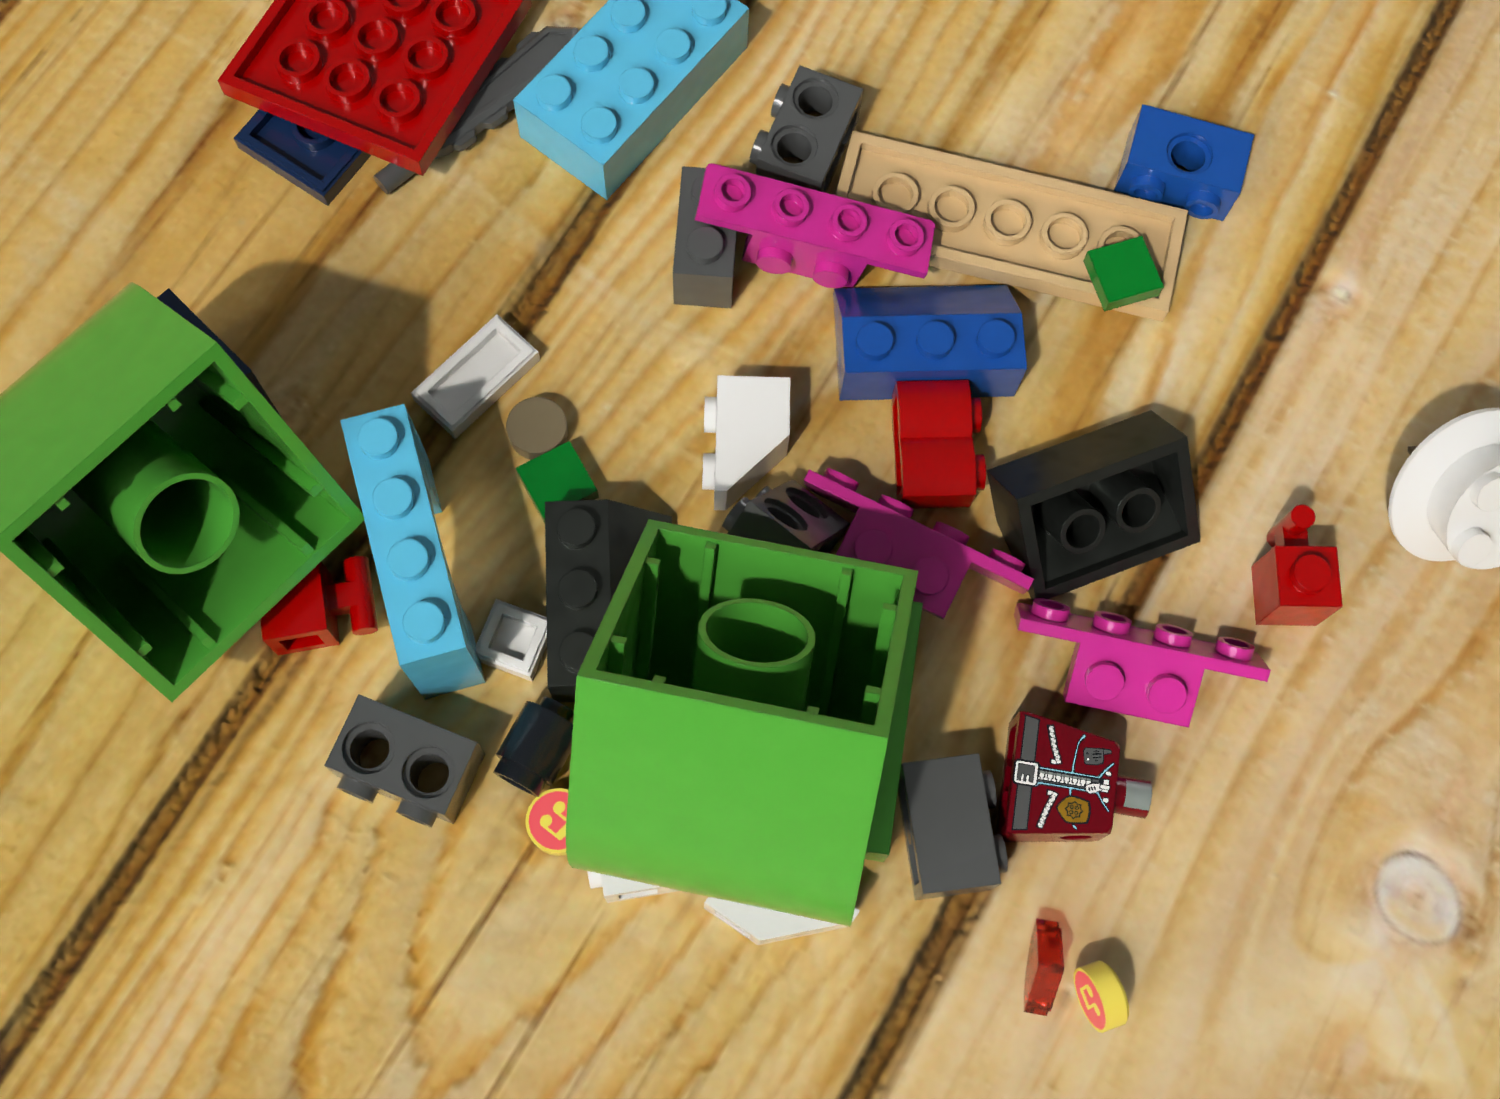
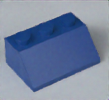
[833,285,1027,401]

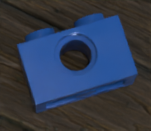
[1114,104,1254,221]

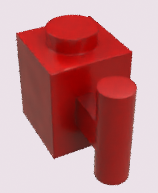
[1251,504,1343,626]
[260,556,378,656]

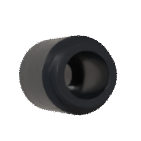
[493,696,574,797]

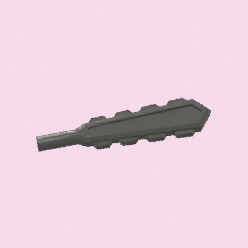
[373,26,579,195]

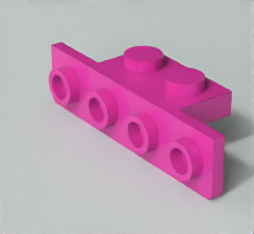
[695,163,935,288]
[804,468,1034,620]
[1014,598,1271,728]

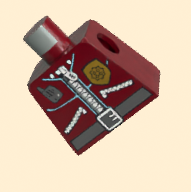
[996,711,1152,842]

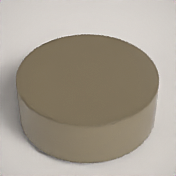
[506,397,568,460]

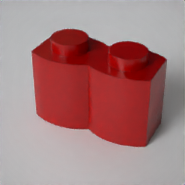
[892,380,986,509]

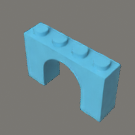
[340,404,486,699]

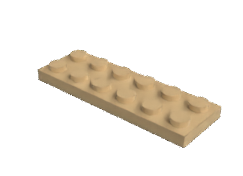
[836,131,1188,322]

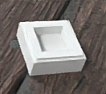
[475,599,547,681]

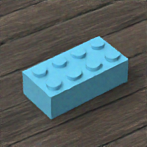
[513,0,749,200]

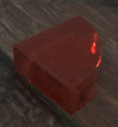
[1024,918,1064,1016]

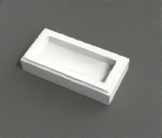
[411,314,540,439]

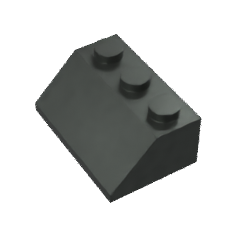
[987,410,1201,600]
[545,499,672,703]

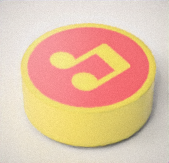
[526,788,568,856]
[1073,960,1129,1033]

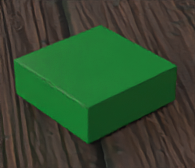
[1083,236,1164,312]
[516,441,599,524]

